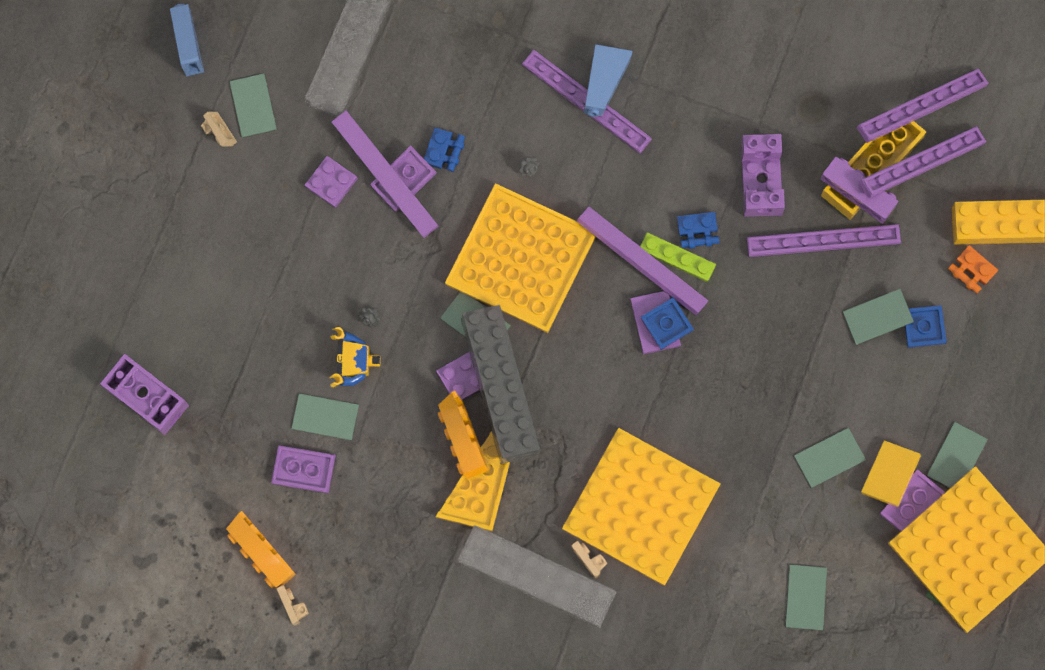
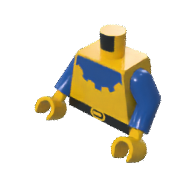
[329,327,381,387]

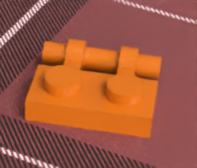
[948,245,998,294]

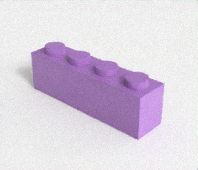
[821,157,898,224]

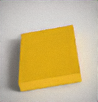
[861,440,921,507]

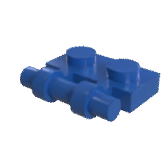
[424,128,465,172]
[677,212,719,249]

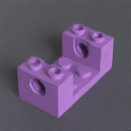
[741,134,785,217]
[100,354,189,435]

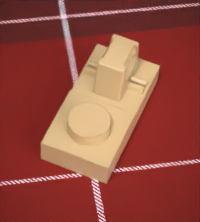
[201,112,237,147]
[571,541,607,579]
[276,585,309,626]

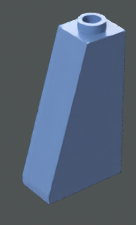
[170,4,204,77]
[584,44,632,117]

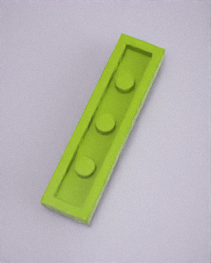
[640,233,716,283]

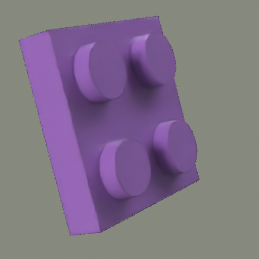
[305,156,358,208]
[436,352,480,400]

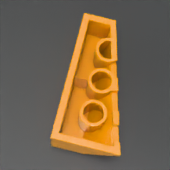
[438,391,489,479]
[226,511,296,588]

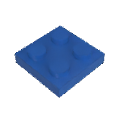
[641,297,694,350]
[905,305,947,348]

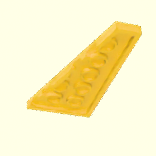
[436,432,510,531]

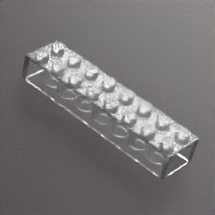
[305,0,392,117]
[458,525,617,629]

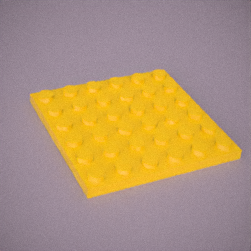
[445,183,596,333]
[562,428,720,586]
[888,466,1045,633]

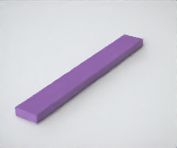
[522,50,652,154]
[857,68,989,143]
[332,110,439,238]
[859,126,986,198]
[577,207,708,316]
[747,224,901,257]

